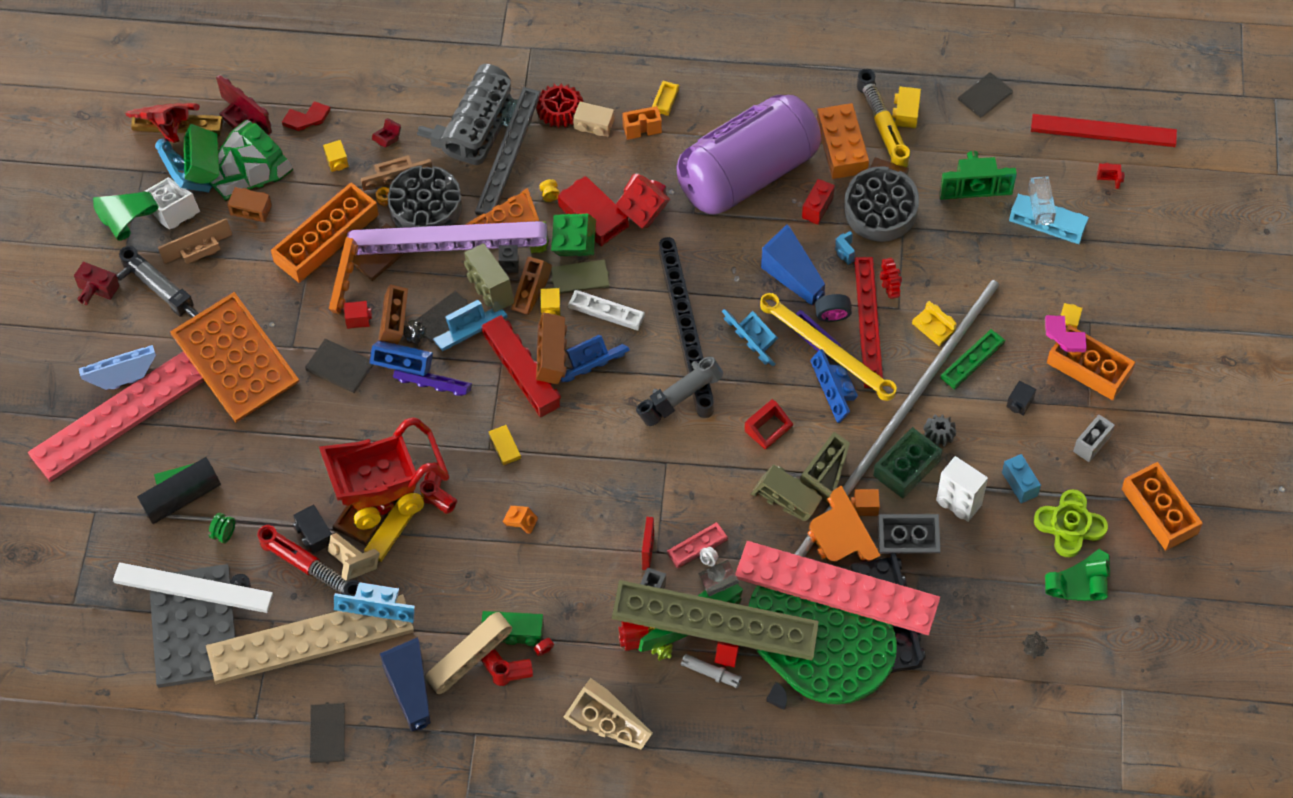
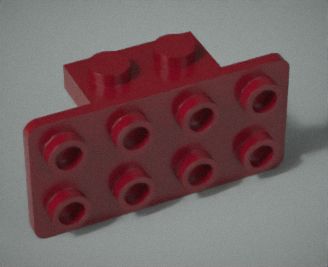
[216,75,272,135]

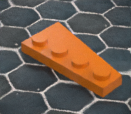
[465,188,539,225]

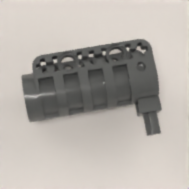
[417,64,513,165]

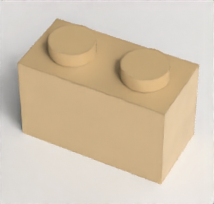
[573,102,614,137]

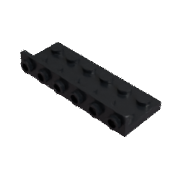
[851,553,926,673]

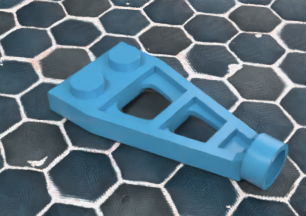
[155,138,212,192]

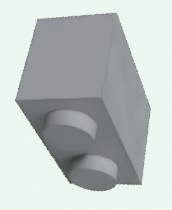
[1073,415,1115,462]

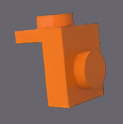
[502,506,538,534]

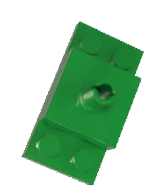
[939,151,1017,200]

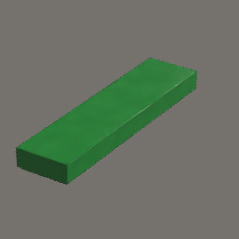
[940,329,1005,390]

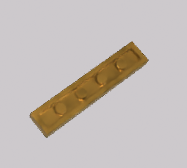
[131,115,223,135]

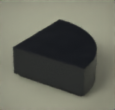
[766,682,787,710]

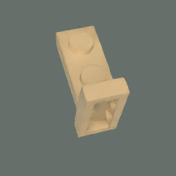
[328,533,379,581]

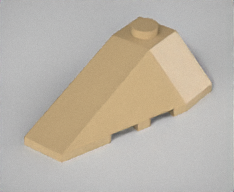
[563,678,653,749]

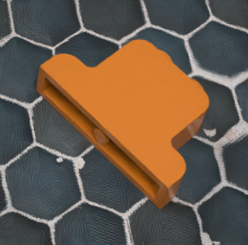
[807,486,881,563]

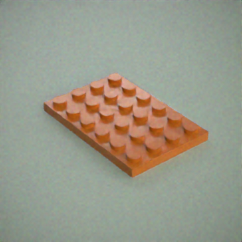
[170,292,299,423]

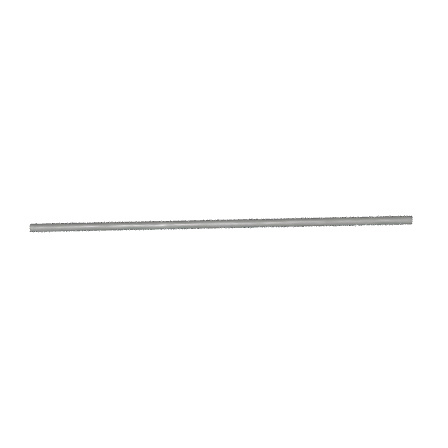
[795,280,999,557]

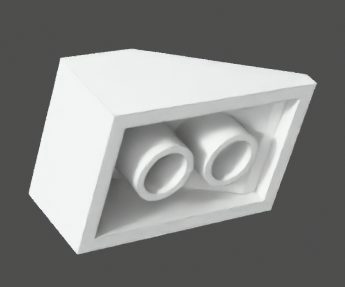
[145,177,200,229]

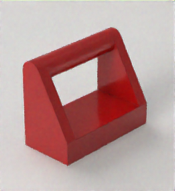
[744,399,794,450]

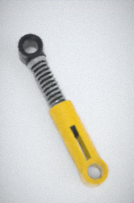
[857,69,910,167]

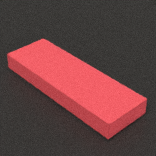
[667,522,728,568]

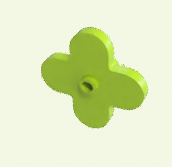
[1034,489,1108,557]

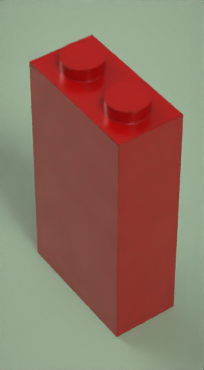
[558,176,629,247]

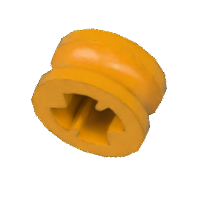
[376,187,389,206]

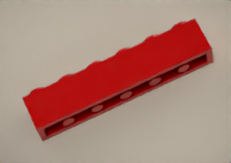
[482,315,561,418]

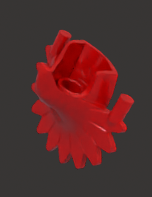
[126,103,200,143]

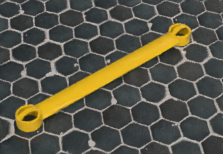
[760,293,897,401]

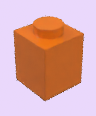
[850,489,880,516]

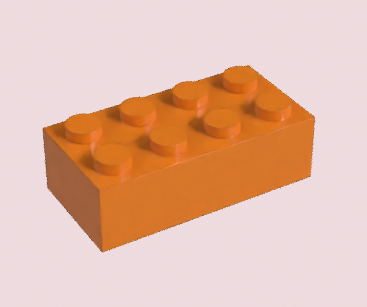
[817,103,869,179]
[1047,325,1136,400]
[1121,462,1203,551]

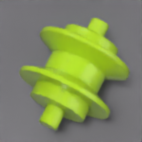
[651,644,673,661]

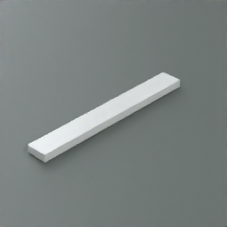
[113,563,273,613]

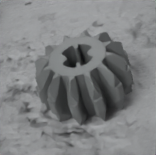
[923,414,957,447]

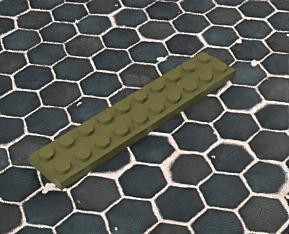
[612,580,819,660]

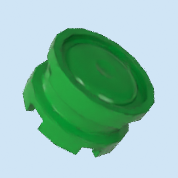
[208,512,236,544]

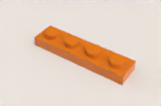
[329,237,358,314]

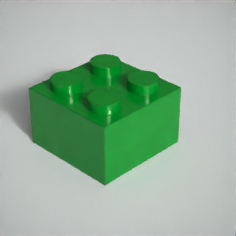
[551,214,596,256]

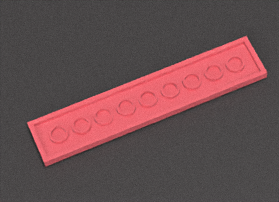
[28,352,205,482]
[735,541,940,635]

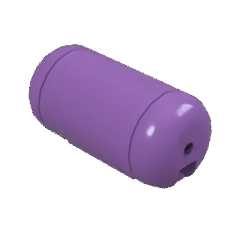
[676,95,821,215]

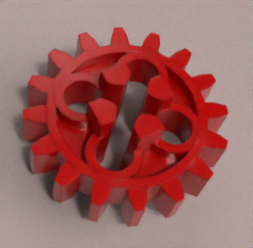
[880,258,902,299]

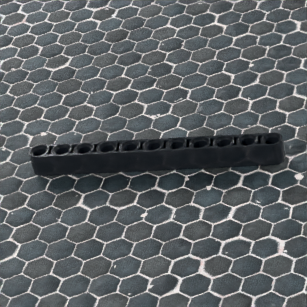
[659,237,714,418]

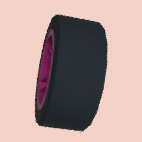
[815,294,852,322]

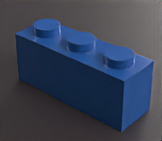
[369,341,433,376]

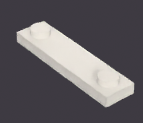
[568,290,645,331]

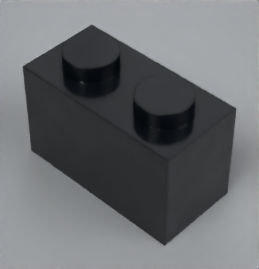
[293,504,332,554]

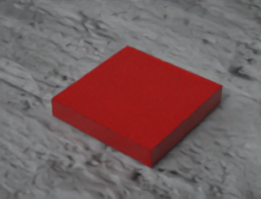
[642,516,655,570]

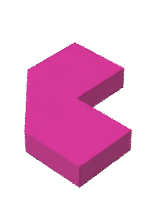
[1045,315,1086,352]

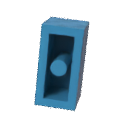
[1002,454,1041,503]

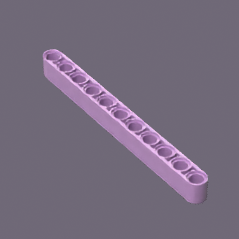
[347,221,547,255]

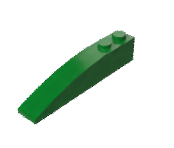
[638,574,743,652]

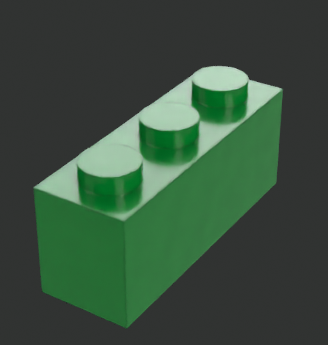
[481,611,544,646]

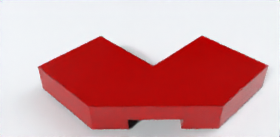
[282,101,330,131]

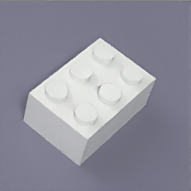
[936,456,988,522]

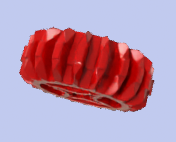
[536,83,583,129]

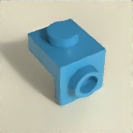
[835,231,855,264]

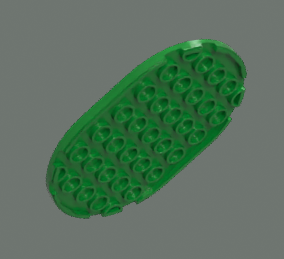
[748,585,897,704]

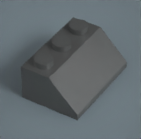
[877,514,940,553]

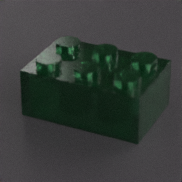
[873,427,942,499]

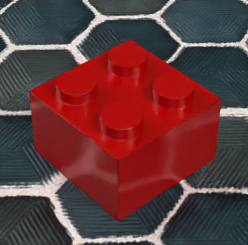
[615,176,671,229]

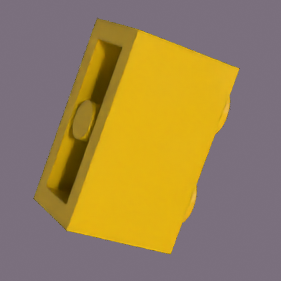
[892,87,921,128]

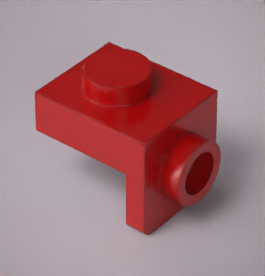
[1096,163,1125,189]

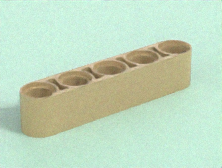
[425,612,512,694]

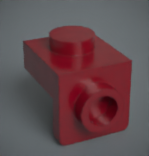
[371,118,401,148]

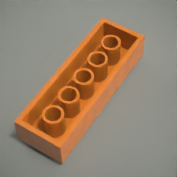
[271,182,379,283]

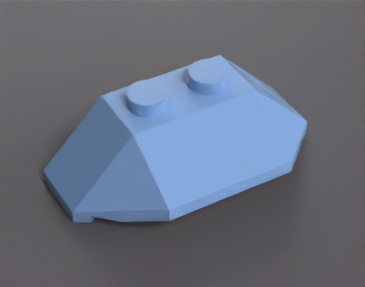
[79,345,156,390]

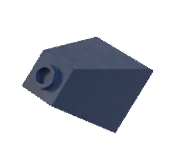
[380,637,431,731]

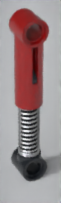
[257,525,360,596]

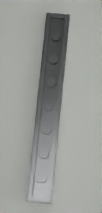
[475,87,541,215]

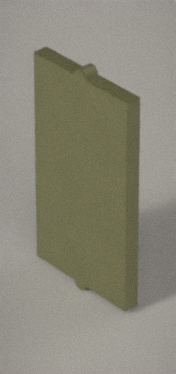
[551,260,609,294]

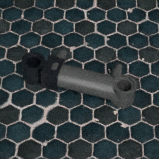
[636,356,723,426]

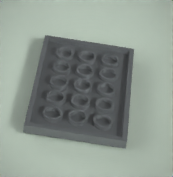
[150,564,236,688]

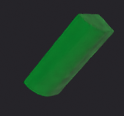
[183,124,219,184]

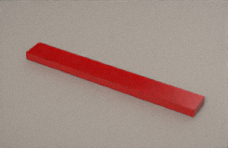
[1031,114,1177,147]
[854,257,883,389]

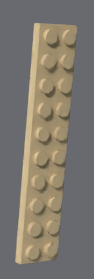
[206,595,414,684]

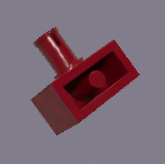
[74,262,120,305]

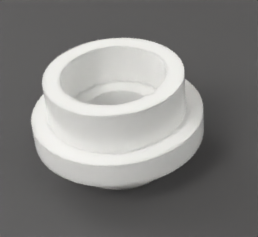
[700,547,718,566]

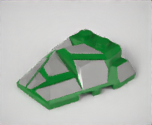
[209,120,293,201]

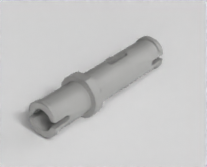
[681,654,742,688]

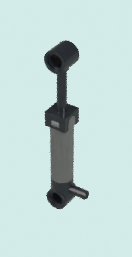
[116,246,199,318]

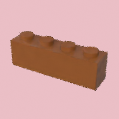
[536,312,567,384]

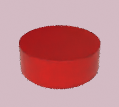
[534,638,554,656]

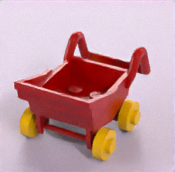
[319,417,449,530]

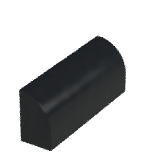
[137,457,221,524]

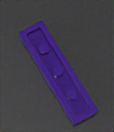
[393,369,472,396]

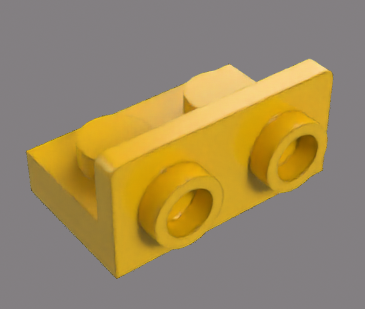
[912,301,957,347]

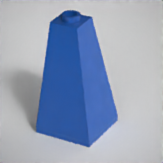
[761,225,825,305]

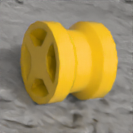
[539,179,560,202]

